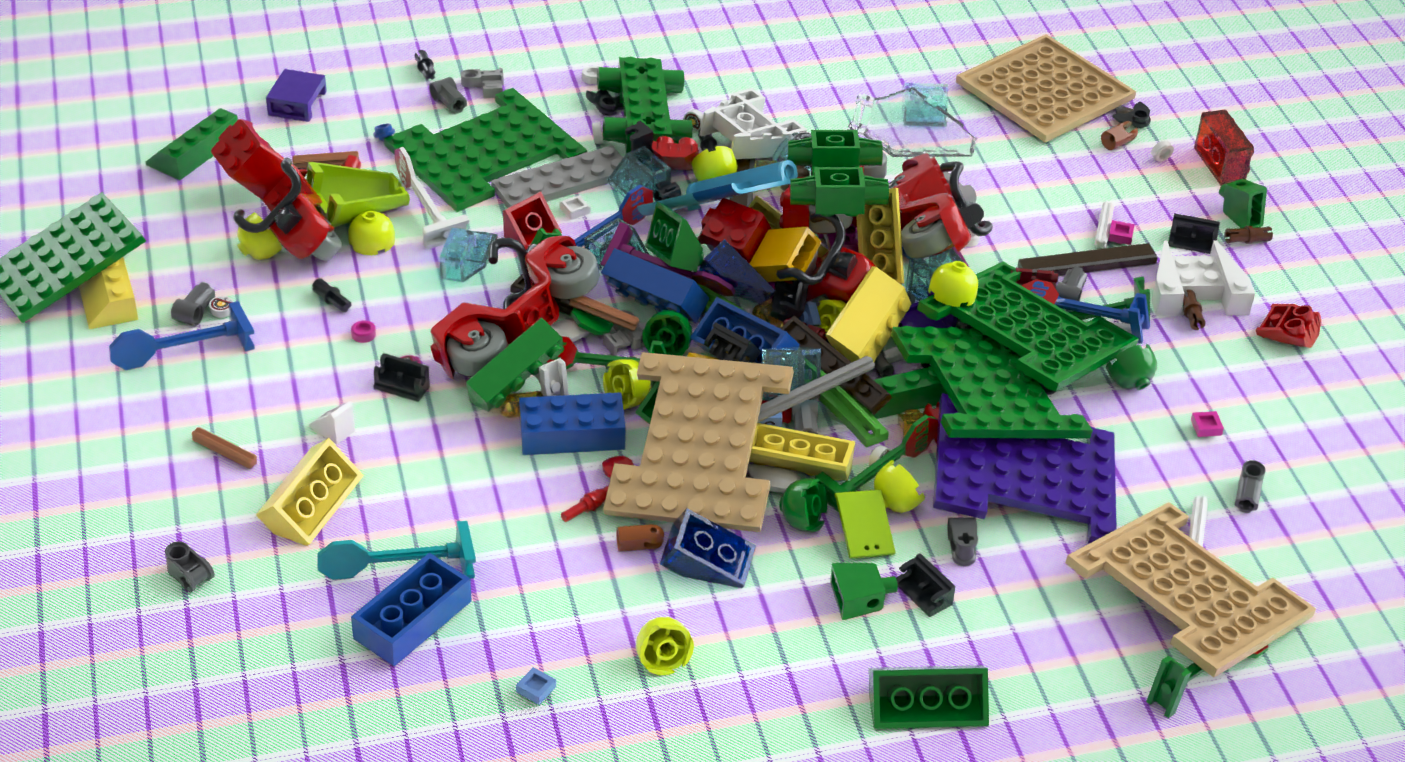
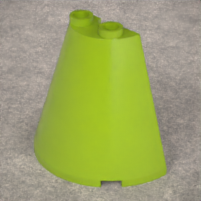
[306,162,410,228]

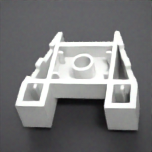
[700,88,807,159]
[1151,240,1255,316]

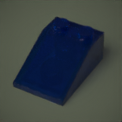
[699,239,776,306]
[660,508,756,588]

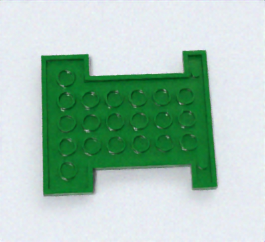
[384,88,587,212]
[917,261,1139,392]
[891,326,1093,439]

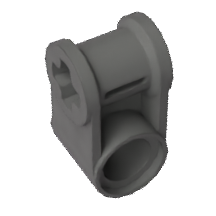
[947,517,978,566]
[165,541,215,592]

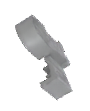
[461,67,504,99]
[603,310,645,355]

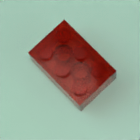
[1194,109,1254,186]

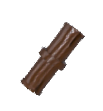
[1224,226,1273,244]
[1183,290,1206,330]

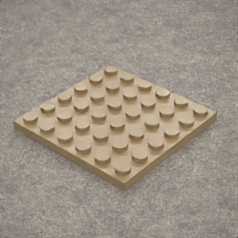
[956,34,1137,143]

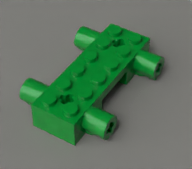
[597,56,693,155]
[788,130,889,217]

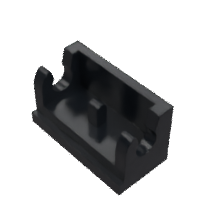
[625,121,653,176]
[1168,213,1220,254]
[769,280,808,322]
[704,322,762,363]
[373,353,430,402]
[896,553,956,617]

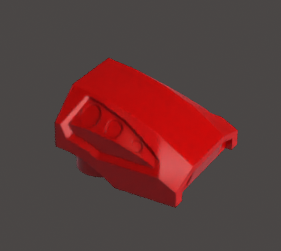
[652,136,699,170]
[1256,304,1321,348]

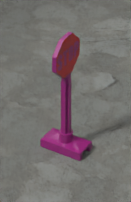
[600,222,736,296]

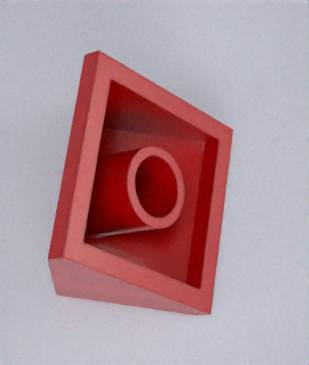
[503,192,562,250]

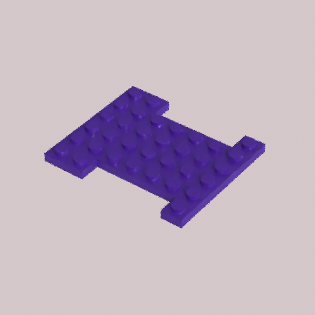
[933,393,1117,543]

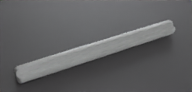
[757,356,875,423]

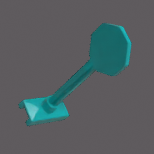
[317,520,476,580]

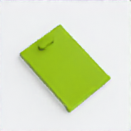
[835,489,896,559]

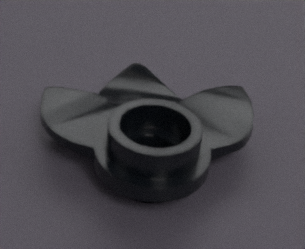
[586,90,623,115]
[1112,101,1151,128]

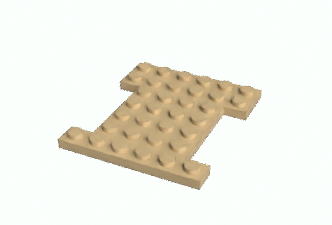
[603,352,794,532]
[1065,502,1316,677]

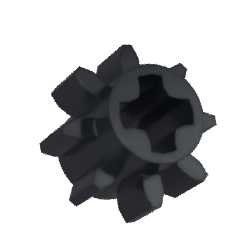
[653,179,681,202]

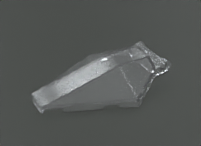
[847,87,978,157]

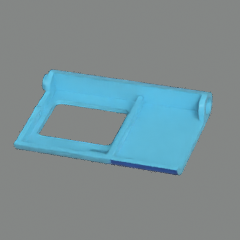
[637,160,798,216]

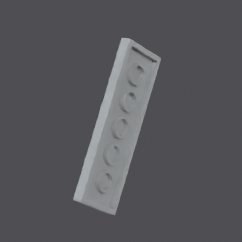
[491,145,633,208]

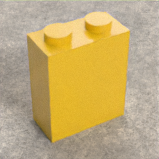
[747,227,822,282]

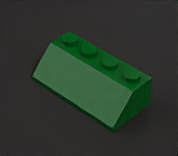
[145,108,238,180]
[645,202,704,272]
[466,317,563,412]
[871,367,947,419]
[868,665,989,729]

